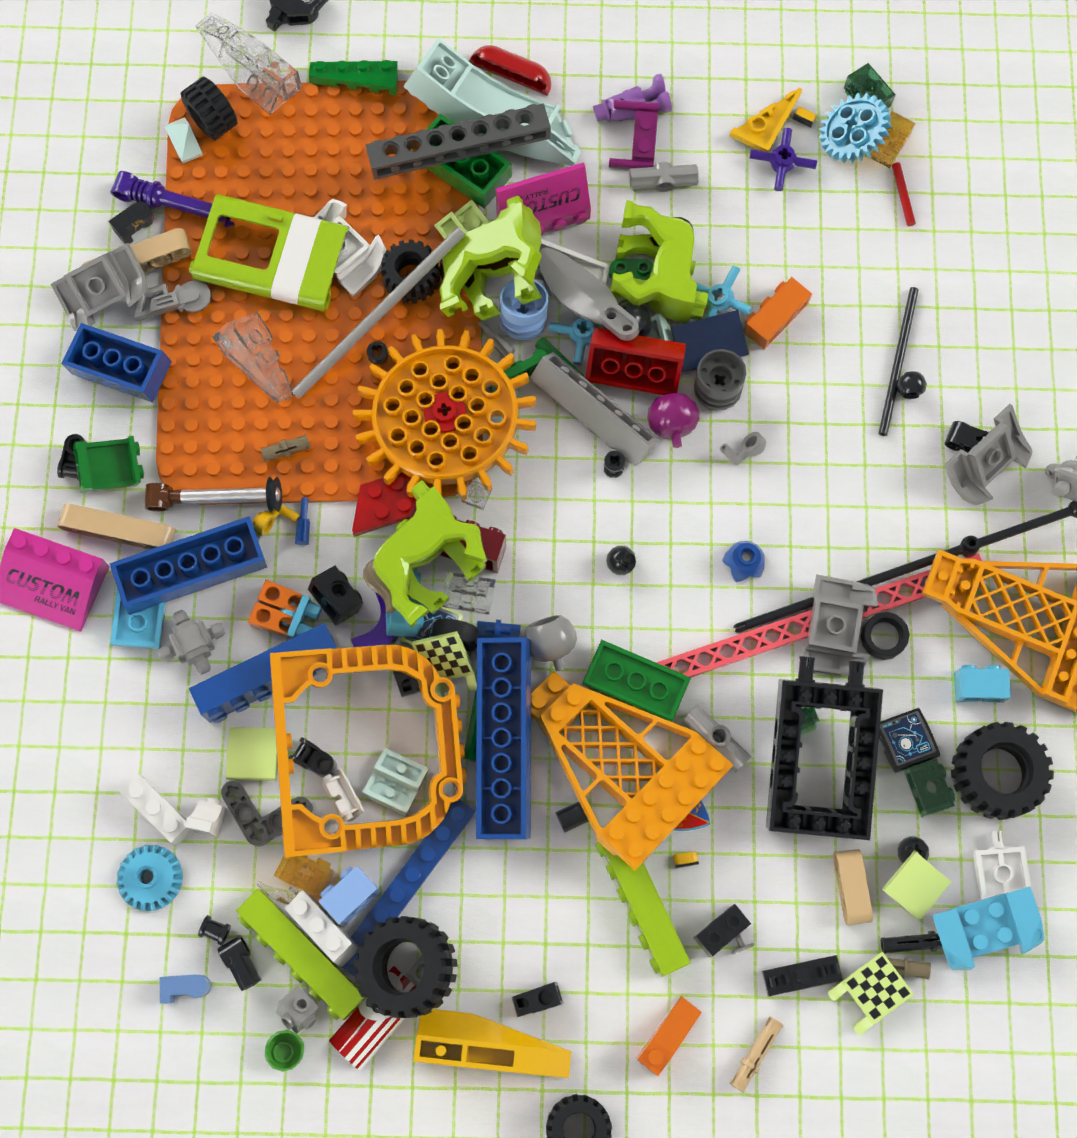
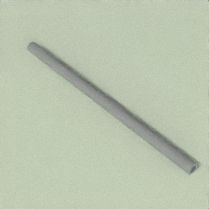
[291,227,466,399]

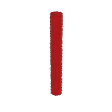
[892,162,916,226]

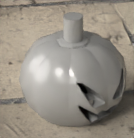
[524,615,577,671]

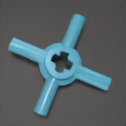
[696,266,753,318]
[548,318,596,366]

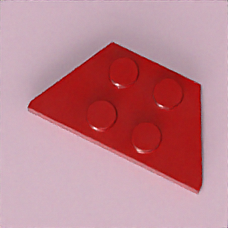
[352,472,417,537]

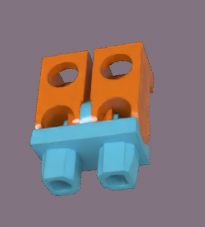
[248,579,322,640]

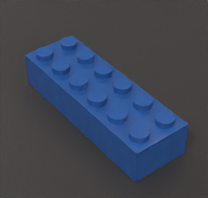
[109,516,268,615]
[189,623,337,723]

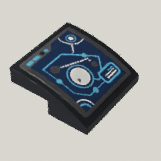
[879,708,940,773]

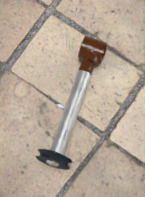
[144,477,282,512]

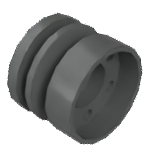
[694,349,747,411]

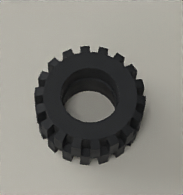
[180,76,238,140]
[381,239,440,304]
[546,1094,612,1138]

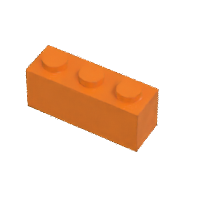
[744,277,812,350]

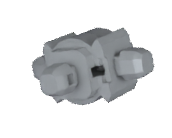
[1045,456,1077,502]
[158,610,226,675]

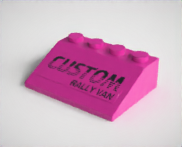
[496,163,591,235]
[0,528,110,632]

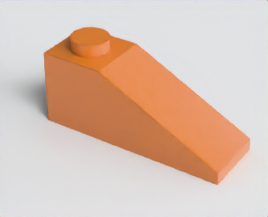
[636,996,702,1076]

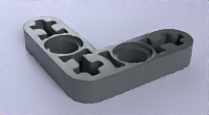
[221,781,313,846]

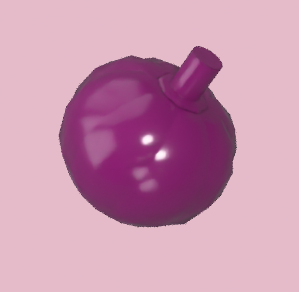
[647,393,700,448]

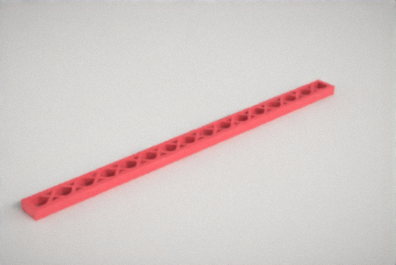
[656,553,985,677]

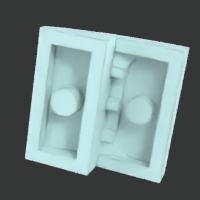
[362,748,429,817]

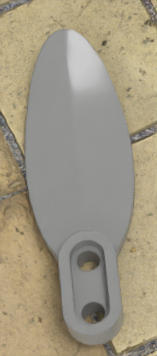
[539,247,639,341]

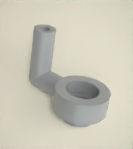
[720,432,766,465]

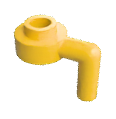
[253,505,300,536]

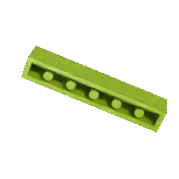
[595,842,691,977]
[236,888,367,1020]

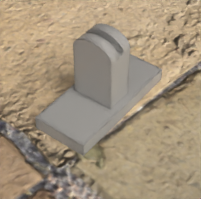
[732,935,754,954]

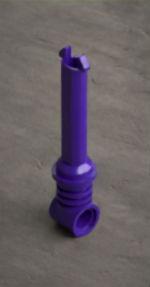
[110,171,235,228]

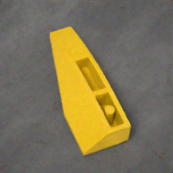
[413,1009,572,1078]

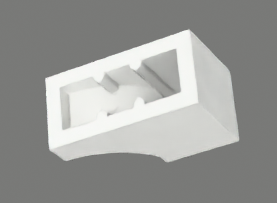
[185,798,226,838]

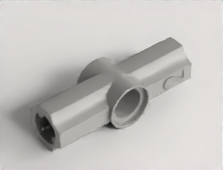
[629,162,699,192]
[683,705,752,772]

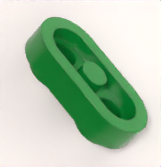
[609,259,653,280]

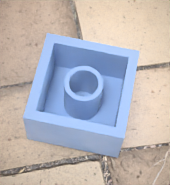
[318,866,381,927]

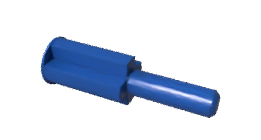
[295,497,310,546]

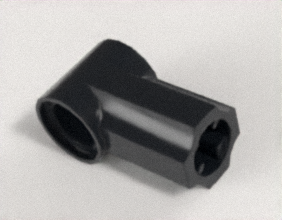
[217,935,262,991]

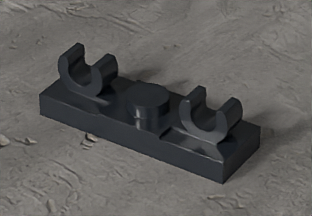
[762,955,843,997]

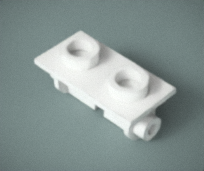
[322,768,364,822]

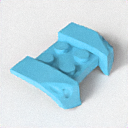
[932,887,1044,970]

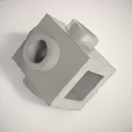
[276,986,319,1034]

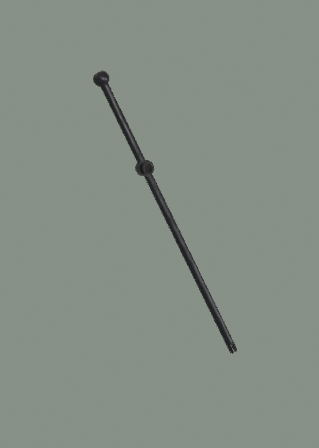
[733,501,1077,633]

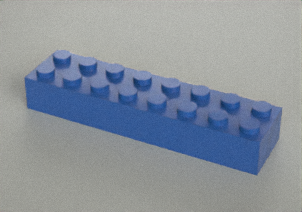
[476,637,531,839]

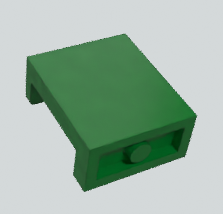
[73,436,144,493]

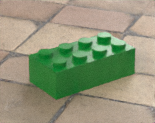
[412,114,512,209]

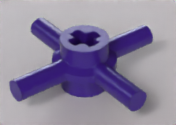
[749,128,817,191]

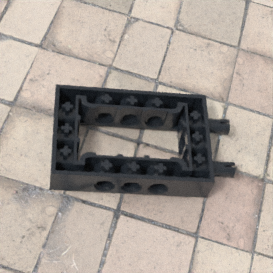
[766,656,883,840]

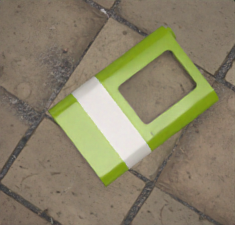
[189,194,350,312]

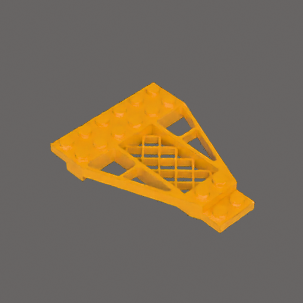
[921,550,1077,713]
[531,671,733,871]

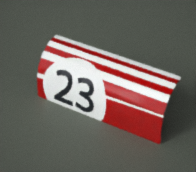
[329,966,416,1070]

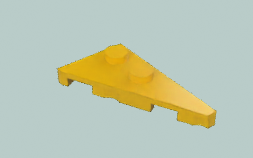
[729,88,803,152]

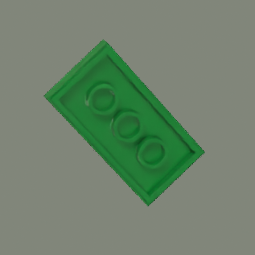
[582,639,691,722]

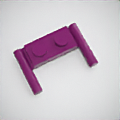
[609,100,659,169]

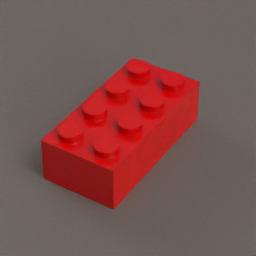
[585,328,686,395]

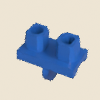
[476,619,521,646]

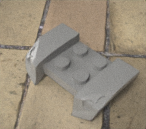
[51,243,148,331]
[944,404,1032,505]
[803,574,878,676]

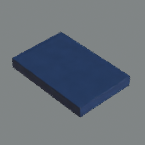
[671,310,749,372]

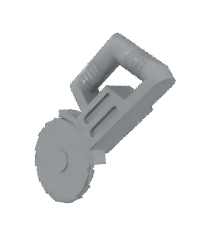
[133,280,211,321]

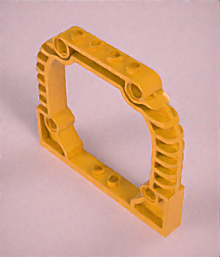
[270,645,467,857]

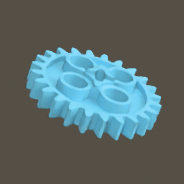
[819,93,892,164]

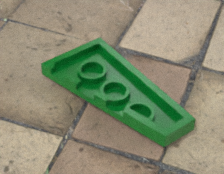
[309,60,398,95]

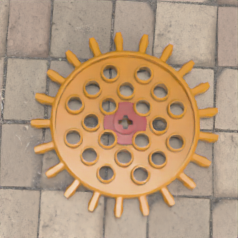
[353,329,536,501]

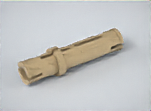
[729,1016,784,1093]

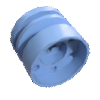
[499,280,548,340]

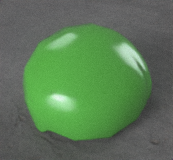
[265,1030,304,1072]

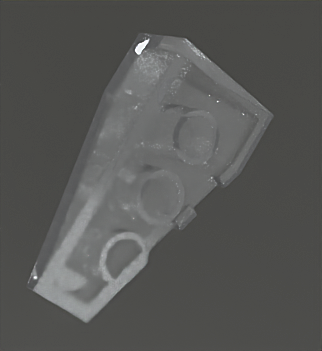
[212,312,294,403]

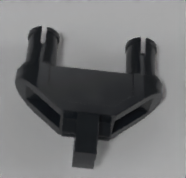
[266,0,329,32]

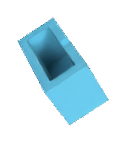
[954,665,1011,703]

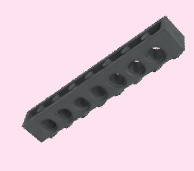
[366,103,551,180]

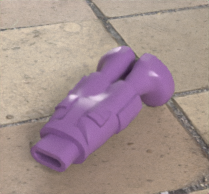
[593,74,672,122]

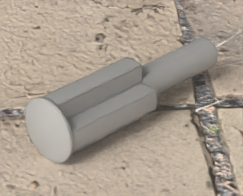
[478,320,515,358]

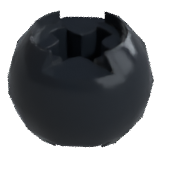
[897,371,927,399]
[606,546,636,575]
[897,836,929,863]

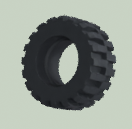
[951,722,1054,820]
[353,916,458,1018]

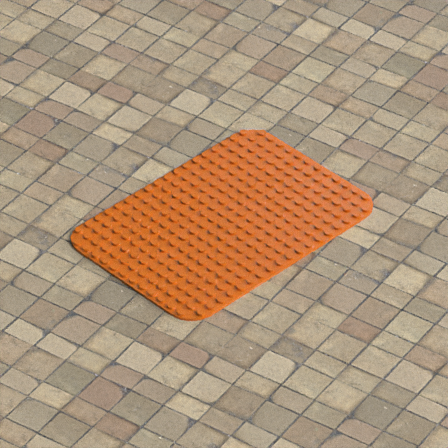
[156,81,483,505]

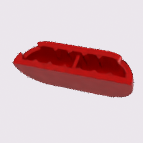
[469,45,551,96]

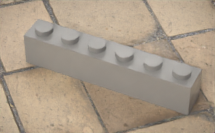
[529,352,659,466]

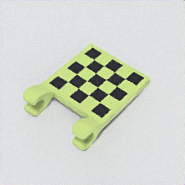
[412,631,477,697]
[828,952,914,1035]

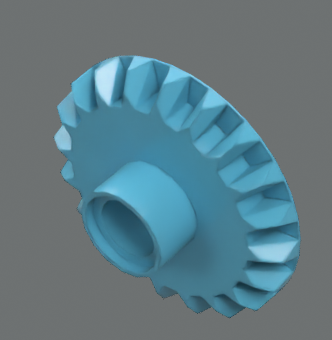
[116,845,183,911]

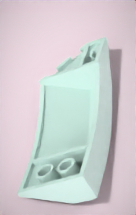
[403,38,581,166]

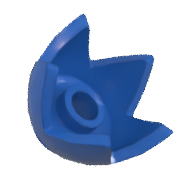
[722,541,765,582]

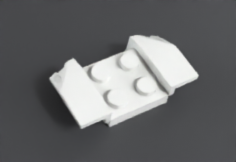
[314,199,386,297]

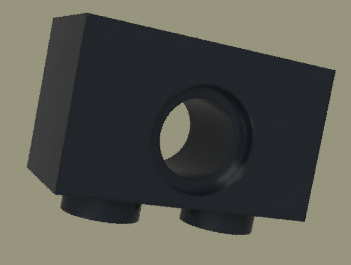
[308,565,363,626]
[693,904,751,958]

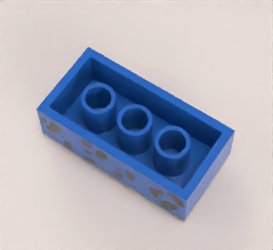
[61,323,172,403]

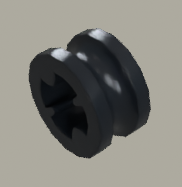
[367,341,388,365]

